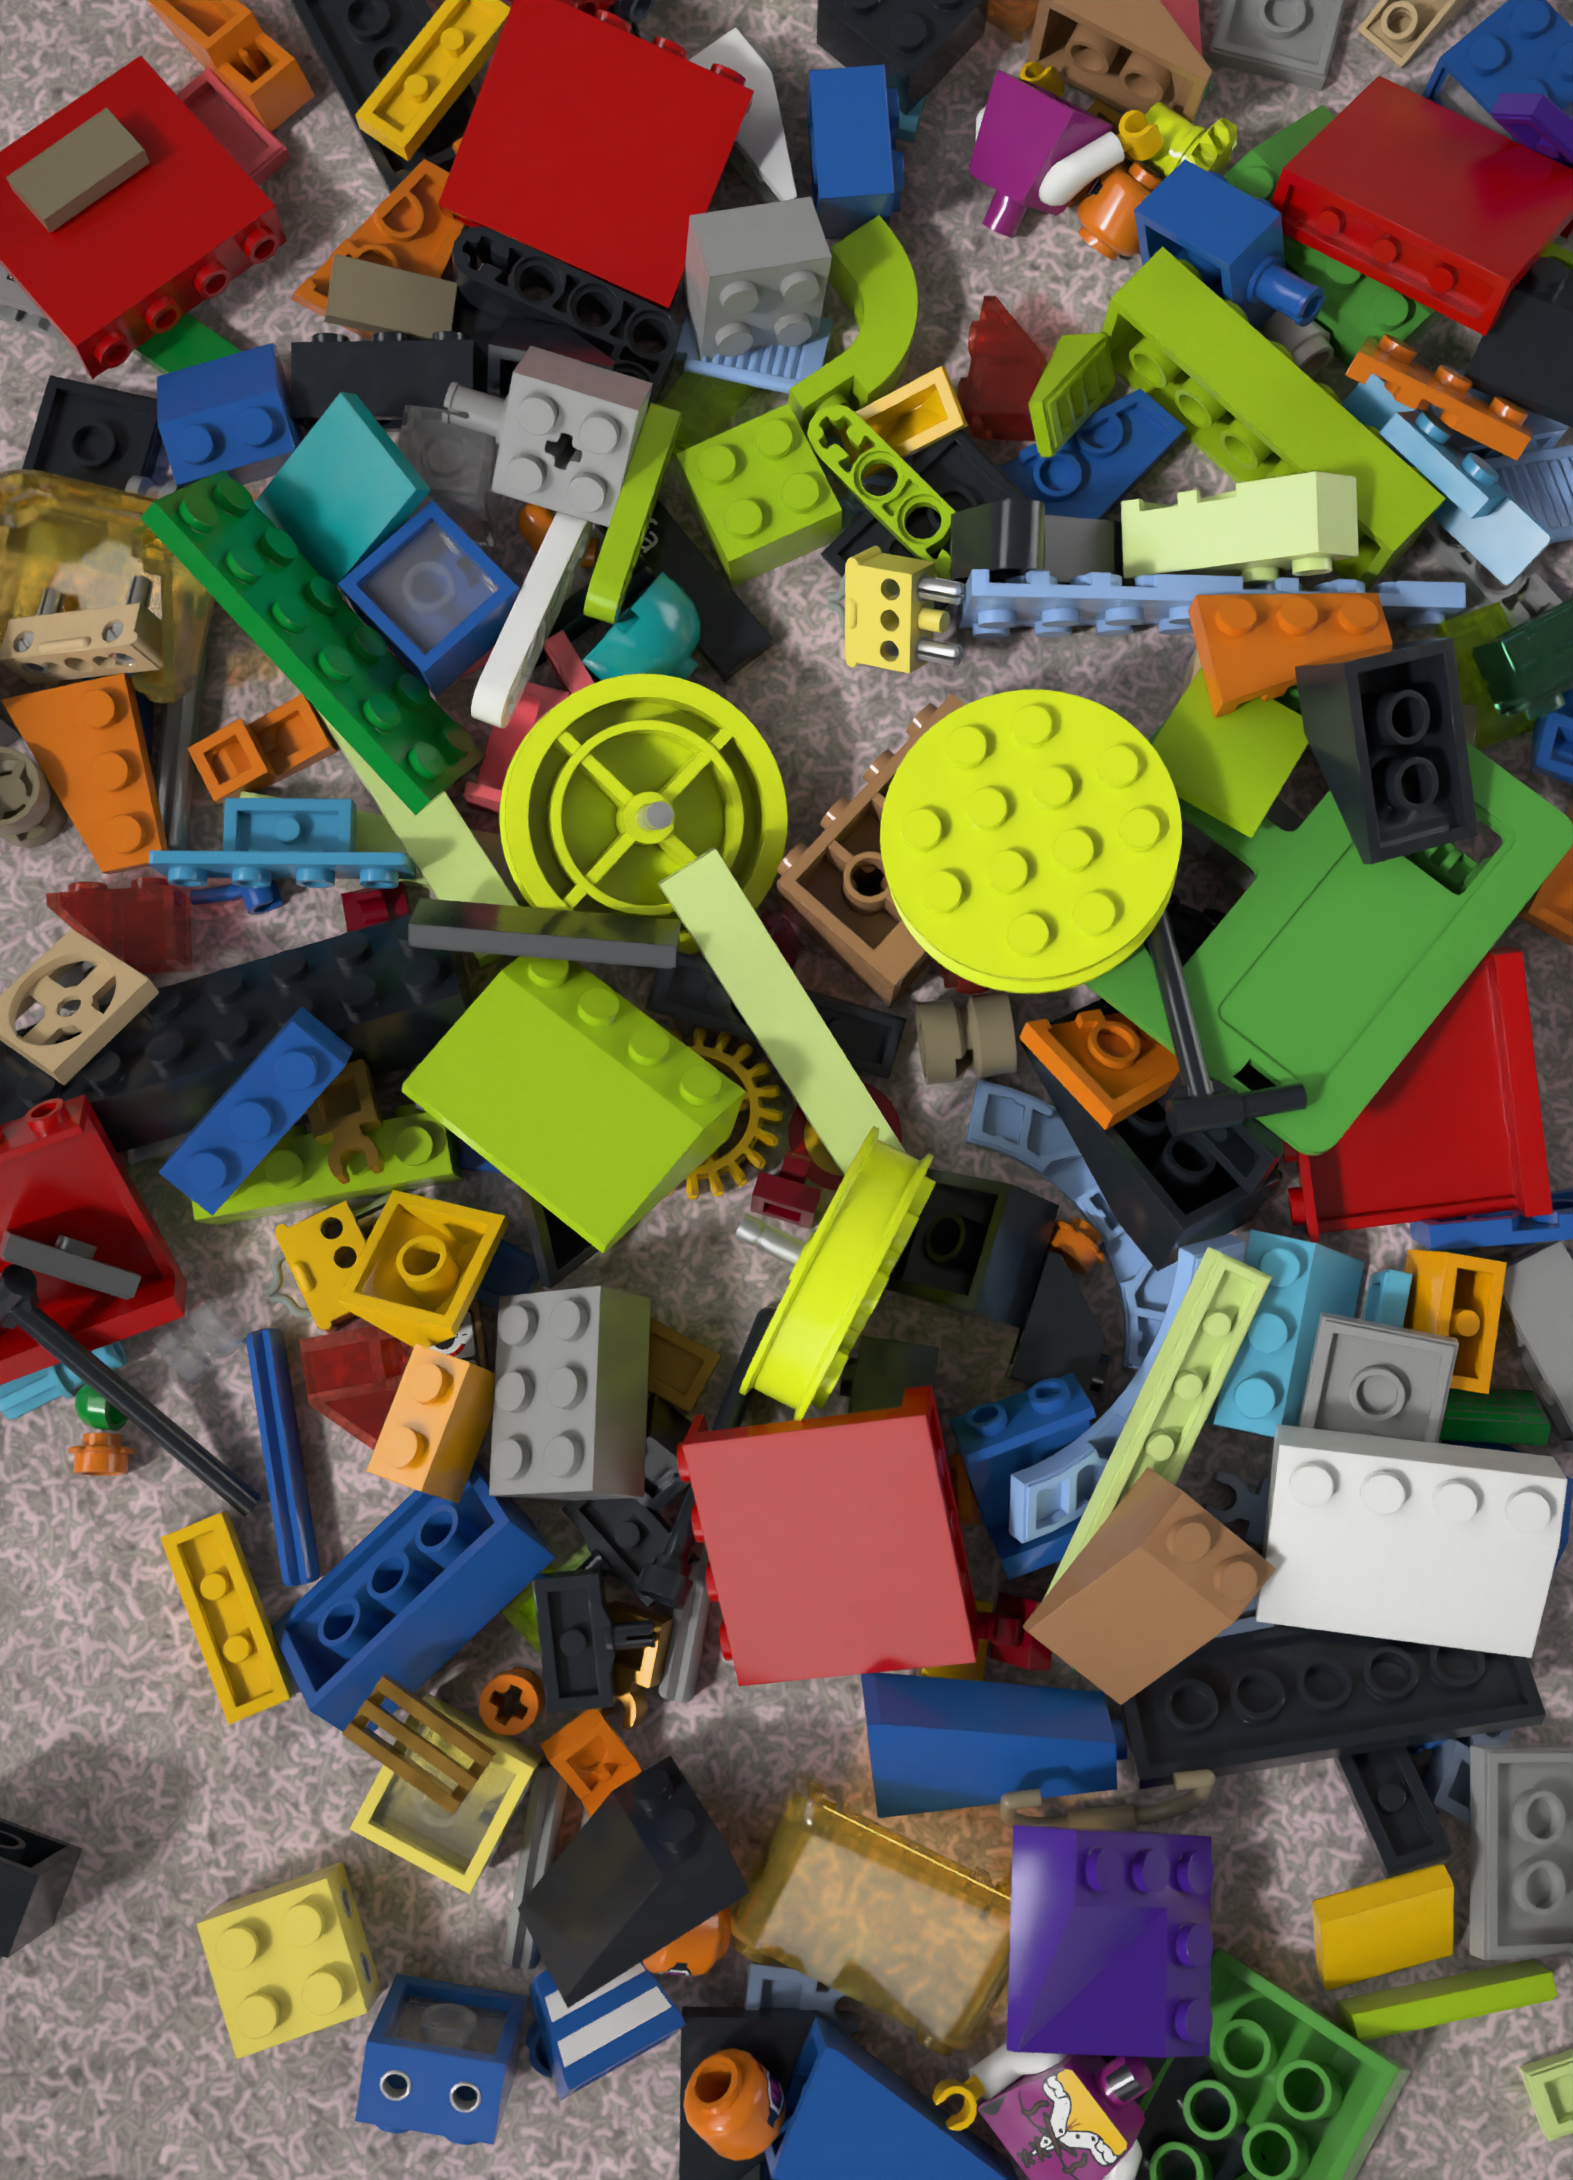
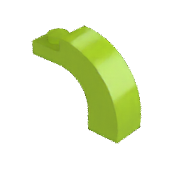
[788,215,918,433]

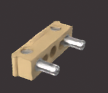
[0,576,170,684]

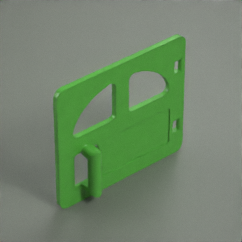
[1084,684,1573,1156]

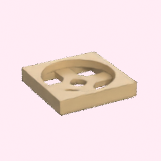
[0,928,160,1085]

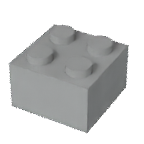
[682,196,832,359]

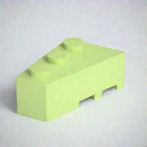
[1121,471,1359,586]

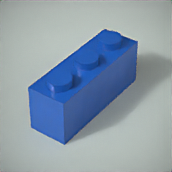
[158,1006,353,1216]

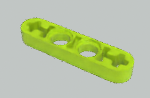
[584,403,682,624]
[807,404,966,592]

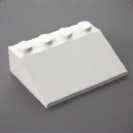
[1256,1424,1567,1658]

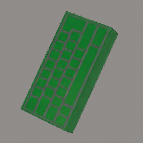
[1439,1388,1551,1446]

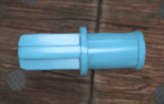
[0,1341,127,1419]

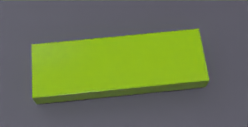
[1337,1959,1558,2041]

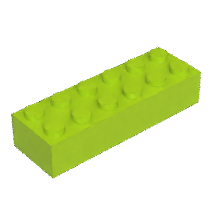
[1101,246,1446,593]

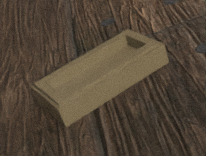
[6,107,149,233]
[324,254,457,340]

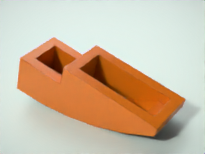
[146,0,315,132]

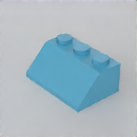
[1204,1229,1364,1439]

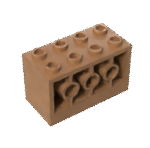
[776,693,965,1008]

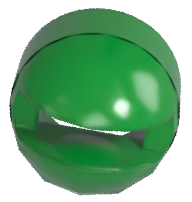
[74,1379,128,1431]

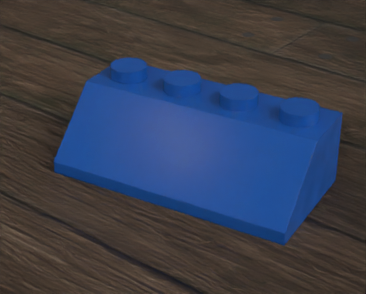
[271,1459,556,1732]

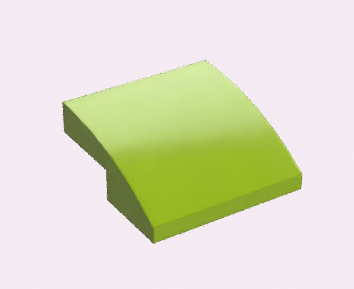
[1152,666,1309,838]

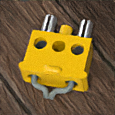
[265,1192,391,1334]

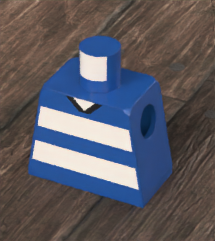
[529,1961,686,2101]

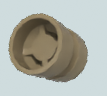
[0,746,68,848]
[915,992,1017,1085]

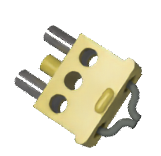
[828,546,966,674]

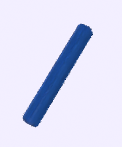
[246,1328,321,1586]

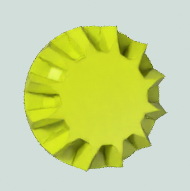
[1142,101,1238,180]

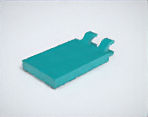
[254,392,431,597]

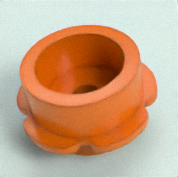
[1047,1217,1105,1275]
[68,1433,135,1476]

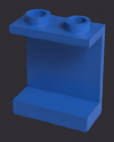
[949,1372,1096,1580]

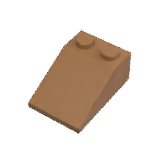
[1026,0,1212,124]
[1022,1467,1276,1705]

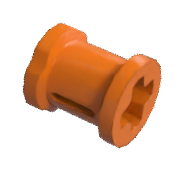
[478,1667,546,1736]

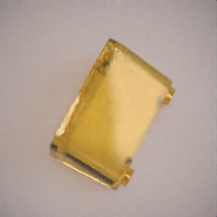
[0,469,215,703]
[730,1771,1012,2056]

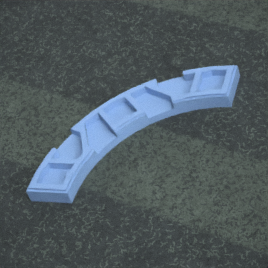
[966,1079,1178,1370]
[1009,1234,1246,1544]

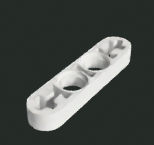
[471,512,593,728]

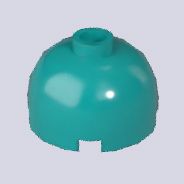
[581,572,701,682]

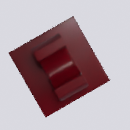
[341,882,411,932]
[750,1150,822,1229]
[978,1592,1052,1671]

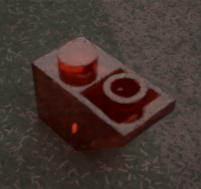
[957,296,1047,442]
[46,877,193,975]
[299,1326,405,1450]

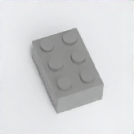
[489,1286,651,1502]

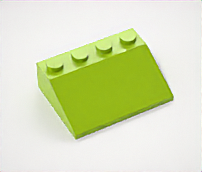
[402,956,746,1254]

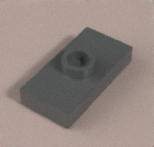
[0,1230,142,1300]

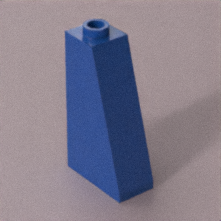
[861,1672,1128,1818]
[765,2017,1019,2180]

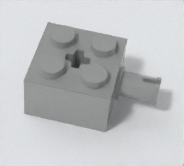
[442,346,653,527]

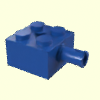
[1134,159,1326,331]

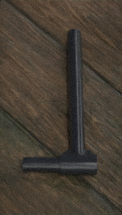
[1147,906,1307,1137]
[0,1264,262,1516]

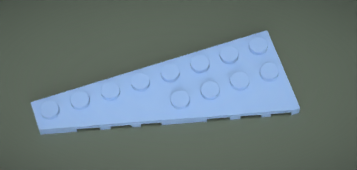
[957,569,1466,639]

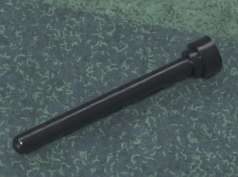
[634,1307,776,1610]

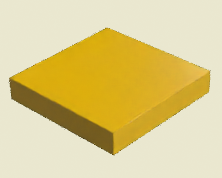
[1312,1864,1454,1991]

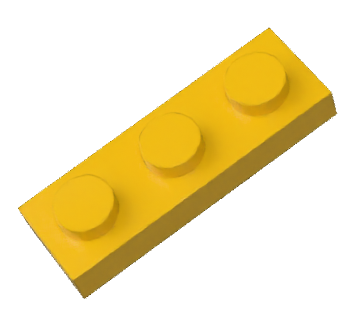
[355,0,511,161]
[160,1511,296,1725]

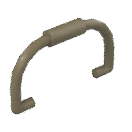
[999,1769,1215,1831]

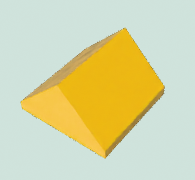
[337,1190,509,1348]

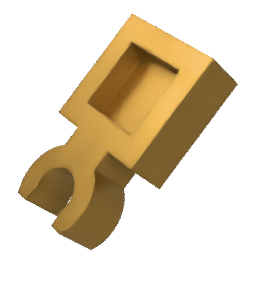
[307,1059,384,1184]
[599,1601,674,1730]

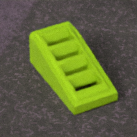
[1028,333,1115,457]

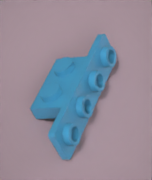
[1342,373,1553,585]
[149,798,416,889]

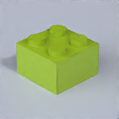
[676,403,842,588]

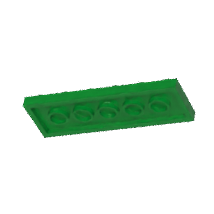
[140,470,486,816]

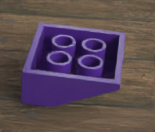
[1006,1825,1214,2058]

